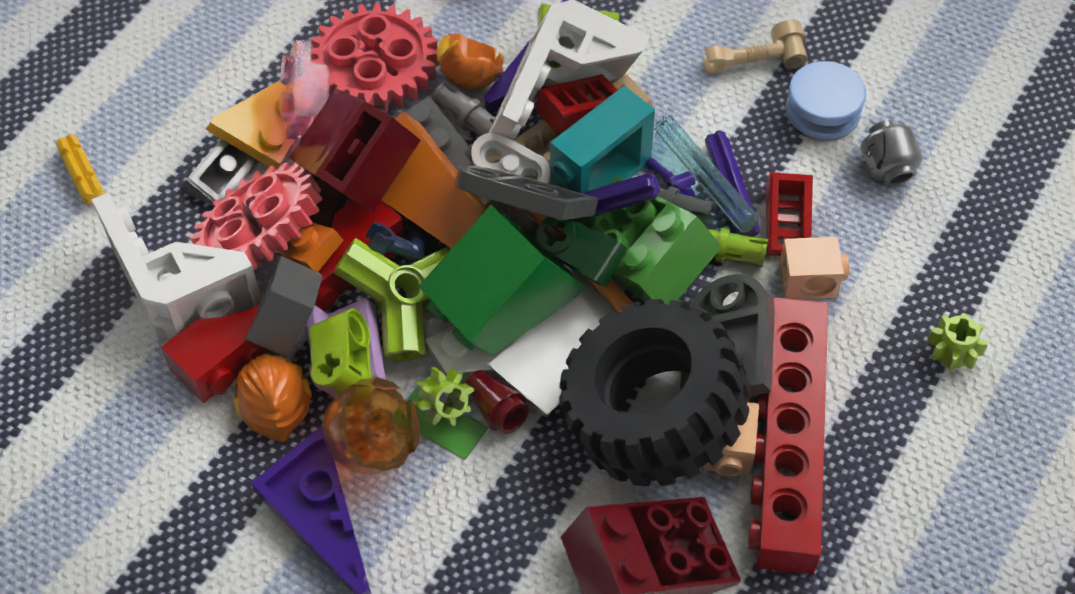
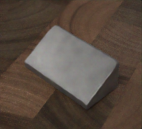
[180,139,258,207]

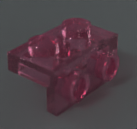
[280,40,329,140]

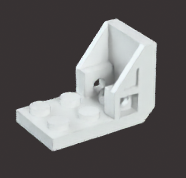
[489,0,649,140]
[92,193,262,346]

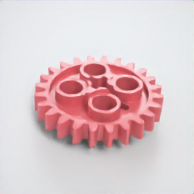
[307,3,439,113]
[190,163,322,270]

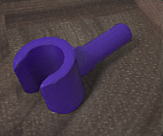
[646,157,696,197]

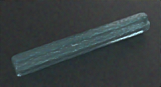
[654,115,759,233]

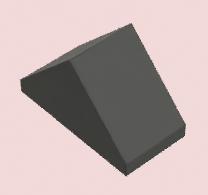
[244,256,323,358]

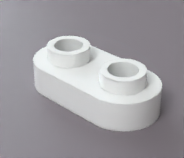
[471,132,551,184]

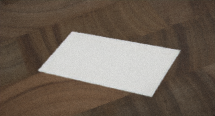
[488,282,618,415]

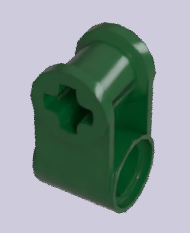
[537,217,628,288]

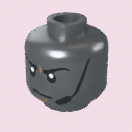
[860,120,923,186]

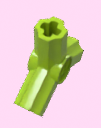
[333,238,450,362]

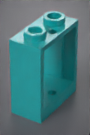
[550,86,655,193]

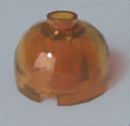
[322,377,420,475]

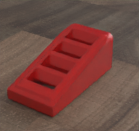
[536,74,618,135]
[765,172,813,256]

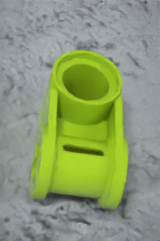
[309,308,372,404]

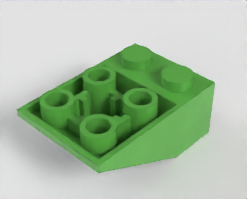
[576,176,722,304]

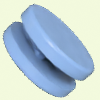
[786,61,866,140]

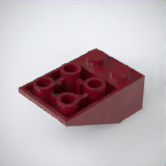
[289,88,421,213]
[560,497,742,594]

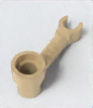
[702,20,808,74]

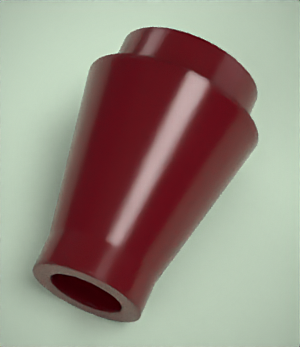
[465,370,529,434]

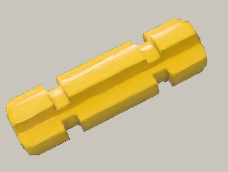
[56,134,105,205]

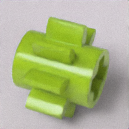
[927,313,989,371]
[413,367,474,426]

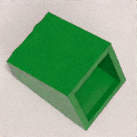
[418,205,586,355]

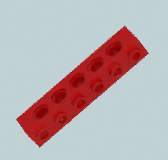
[748,297,828,575]

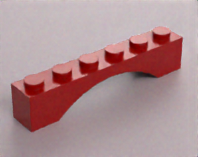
[161,200,405,403]

